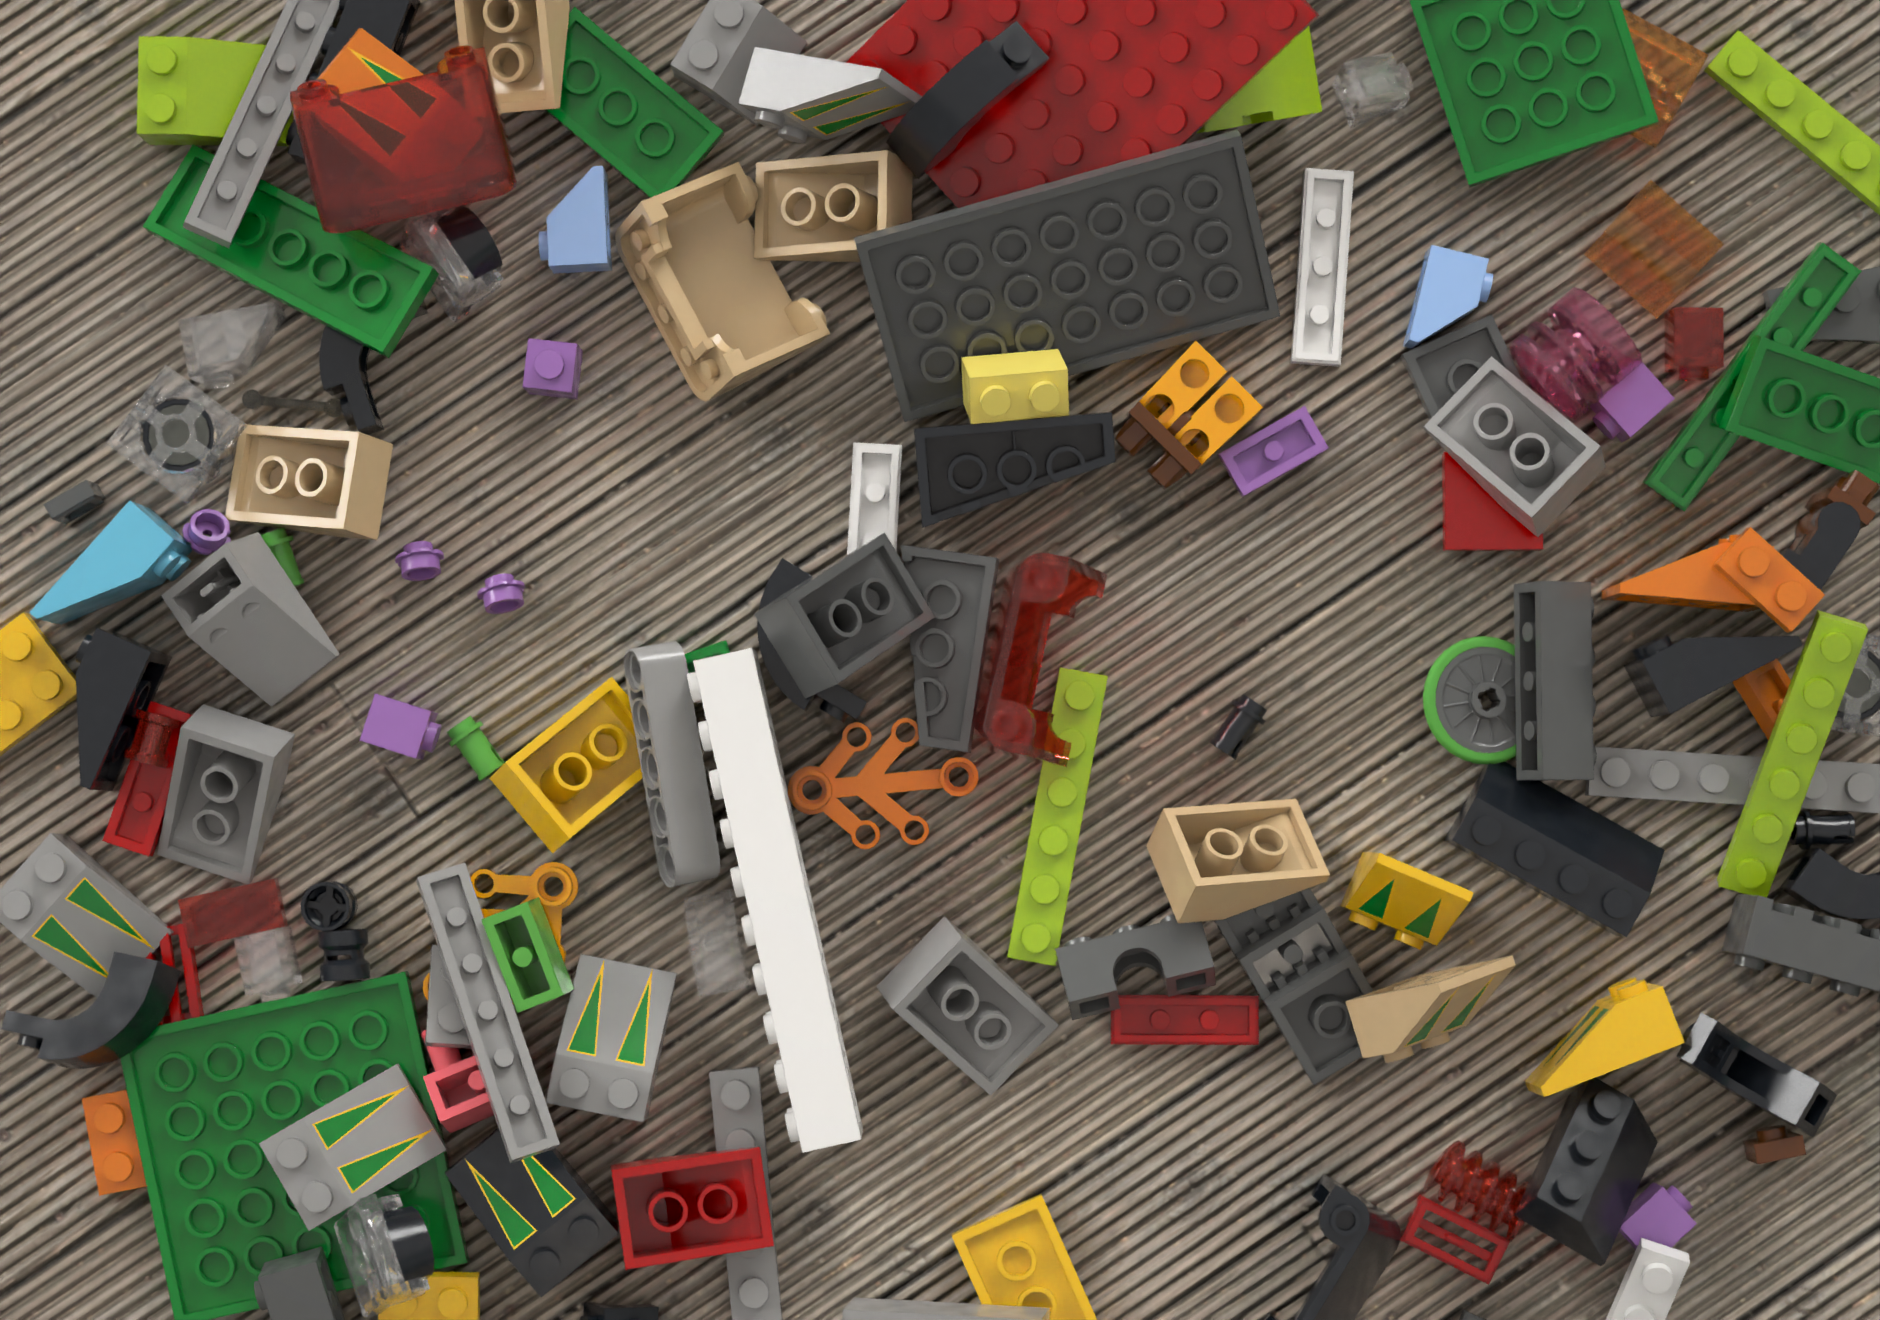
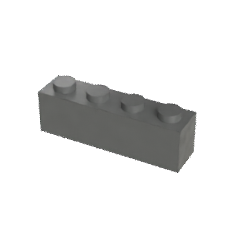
[1514,581,1597,781]
[254,1247,345,1320]

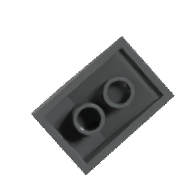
[754,533,935,699]

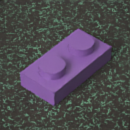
[1218,406,1329,498]

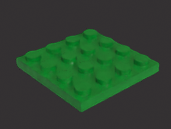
[1410,0,1659,188]

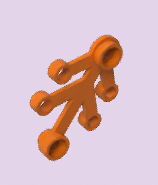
[788,718,979,849]

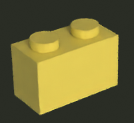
[961,349,1069,424]

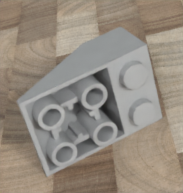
[161,532,340,706]

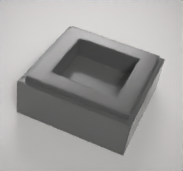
[43,480,106,524]

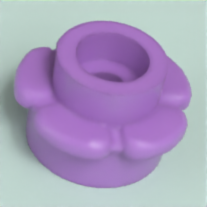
[182,509,231,555]
[395,541,444,581]
[477,573,525,614]

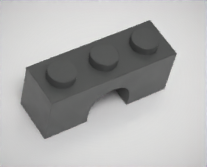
[1055,914,1216,1020]

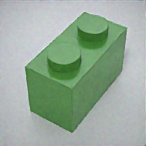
[481,897,574,1013]

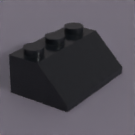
[1514,1077,1658,1266]

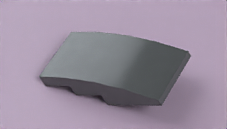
[1214,888,1373,1085]

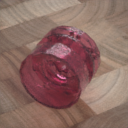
[1509,287,1642,420]

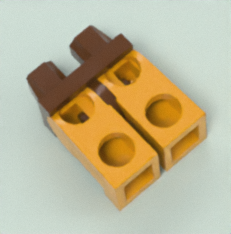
[1115,341,1263,490]

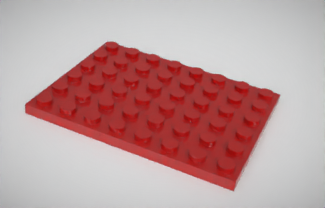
[846,0,1319,208]

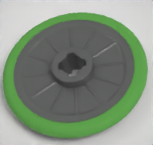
[1423,636,1516,764]

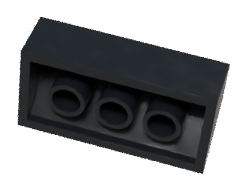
[1444,761,1665,937]

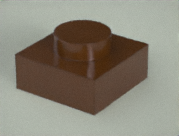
[1743,1125,1807,1164]

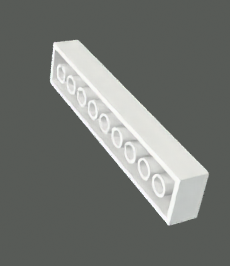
[687,648,863,1153]

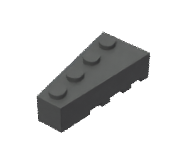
[1722,894,1880,1003]

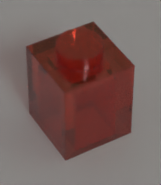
[1664,307,1724,381]

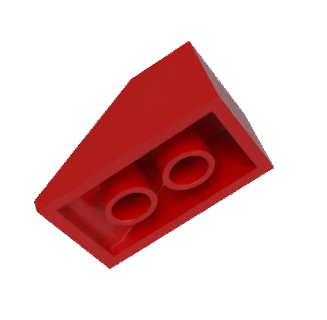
[610,1146,774,1270]

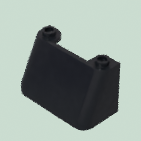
[1264,1173,1401,1320]

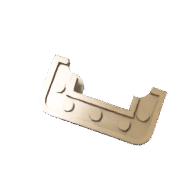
[615,162,830,401]

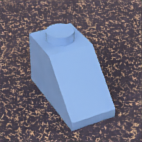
[539,166,612,274]
[1403,245,1493,349]

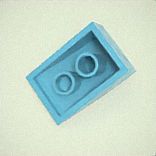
[29,500,192,625]

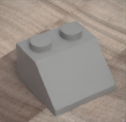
[670,0,807,126]

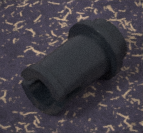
[1209,694,1267,760]
[1789,811,1856,850]

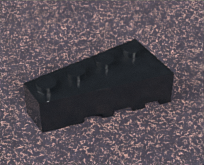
[914,412,1116,528]

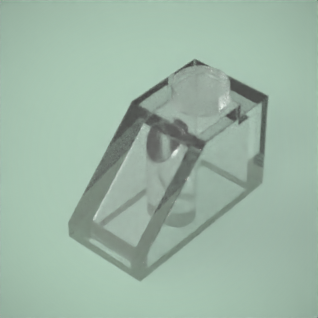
[1332,52,1413,128]
[178,301,286,389]
[684,889,751,997]

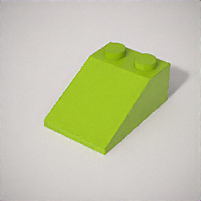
[137,36,296,146]

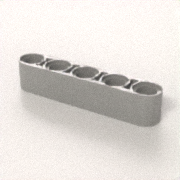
[624,641,720,888]

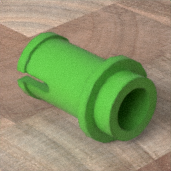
[261,528,305,587]
[447,716,505,781]

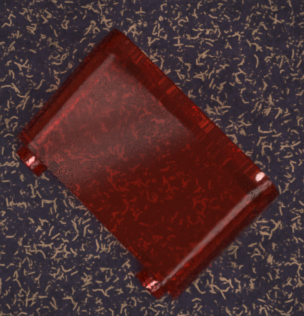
[290,45,517,233]
[975,553,1107,767]

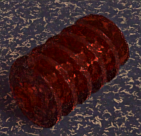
[1423,1140,1529,1243]

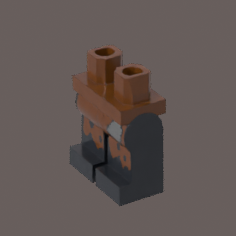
[1779,470,1880,590]

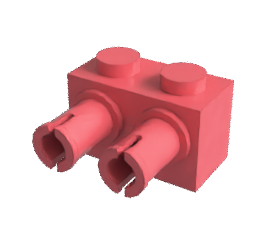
[420,1030,494,1134]

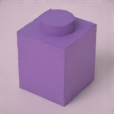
[523,338,583,400]
[1589,362,1675,442]
[359,694,441,760]
[1619,1182,1697,1250]

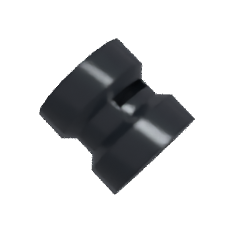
[301,881,358,931]
[318,929,370,981]

